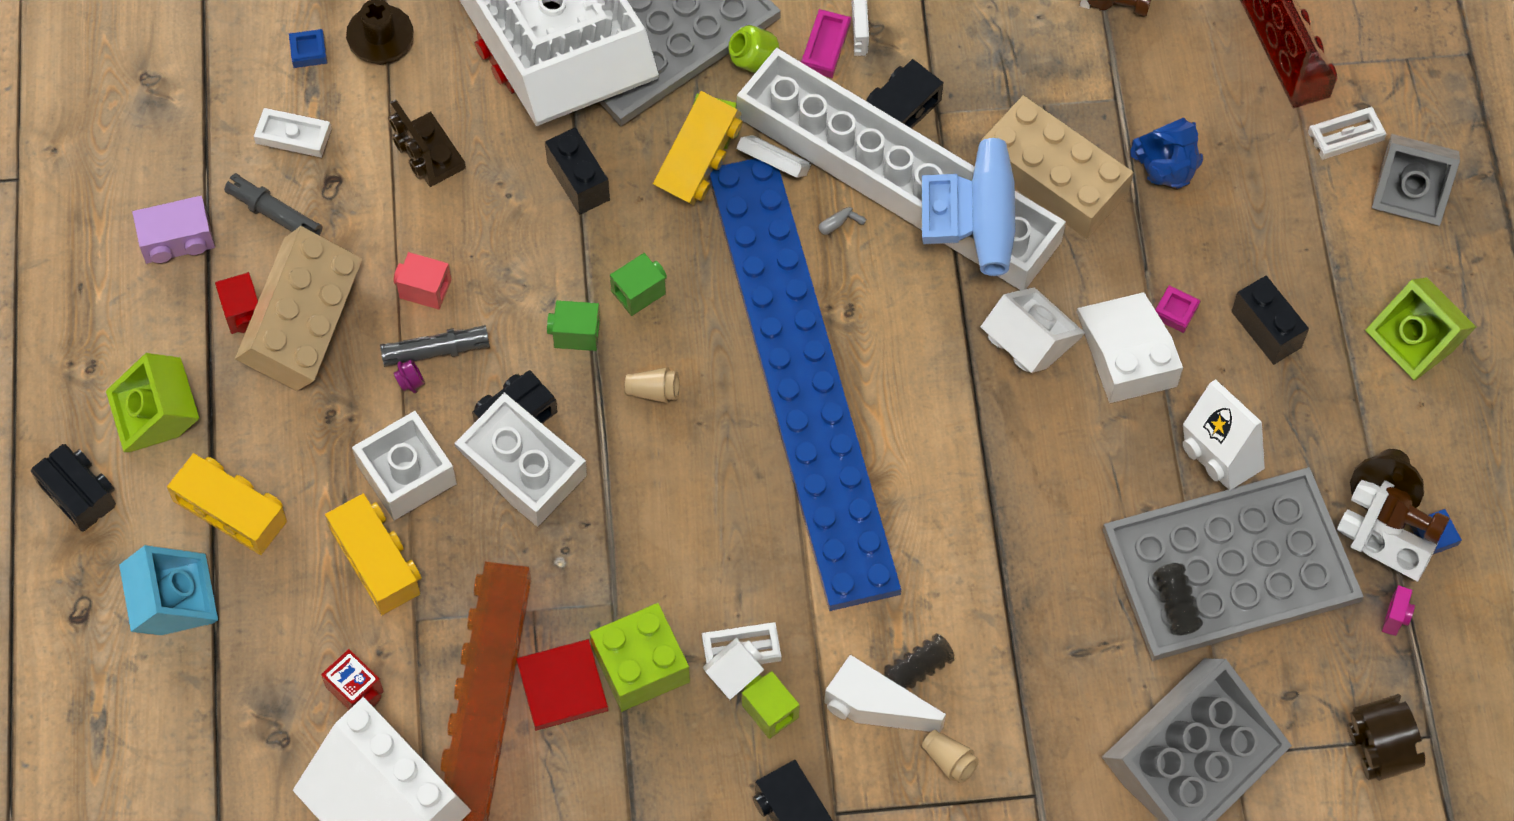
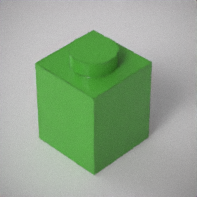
[610,253,667,316]
[547,300,600,351]

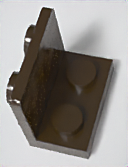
[388,99,466,187]

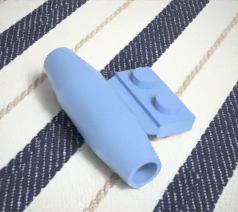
[922,138,1015,276]

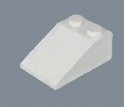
[1076,292,1183,403]
[454,392,587,527]

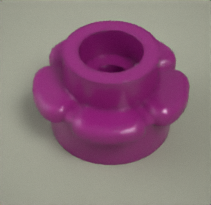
[394,359,425,393]

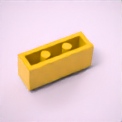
[653,91,743,206]
[167,453,287,555]
[325,493,422,616]

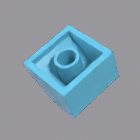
[119,545,218,635]

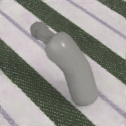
[818,207,867,235]

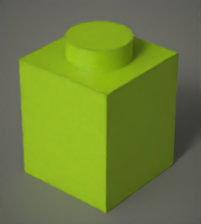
[742,671,800,739]

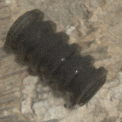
[1153,563,1203,636]
[884,633,955,689]

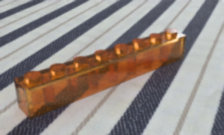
[441,561,531,821]

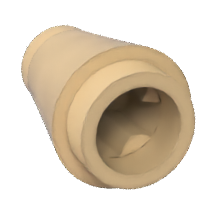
[625,368,679,403]
[922,730,979,783]

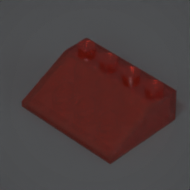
[1240,0,1337,108]

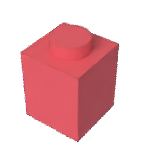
[394,252,451,310]

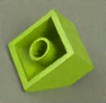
[1365,277,1476,380]
[106,353,199,453]

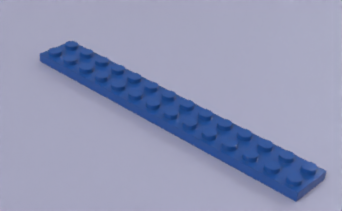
[709,158,901,611]

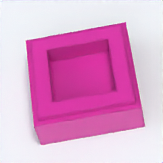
[1155,285,1201,333]

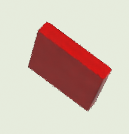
[516,639,608,731]

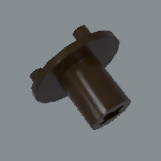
[346,0,414,65]
[1350,449,1425,511]

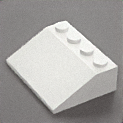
[293,697,471,821]

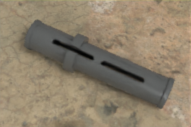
[224,173,323,236]
[380,325,490,367]

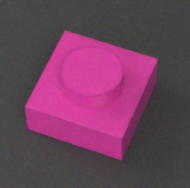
[1382,585,1415,636]

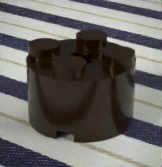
[1347,694,1425,781]

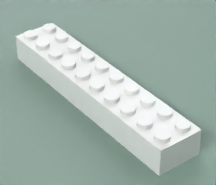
[737,48,1066,290]

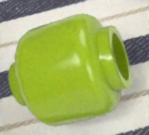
[729,25,779,73]

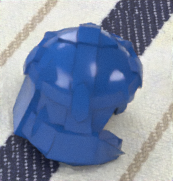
[1130,118,1203,189]

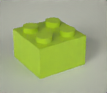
[589,603,690,712]

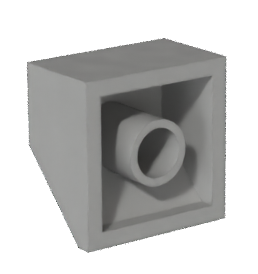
[1372,134,1460,226]

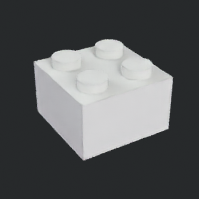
[352,411,457,521]

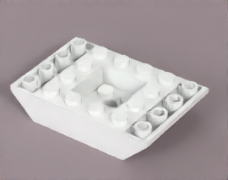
[459,0,659,126]

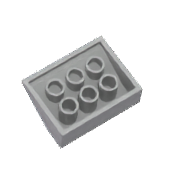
[1102,658,1292,821]

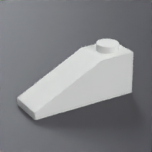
[824,655,946,733]

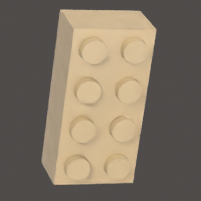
[980,95,1134,239]
[235,226,362,391]

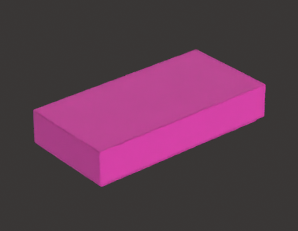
[801,9,851,78]

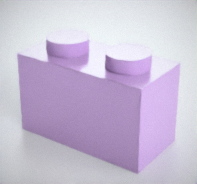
[132,195,215,264]

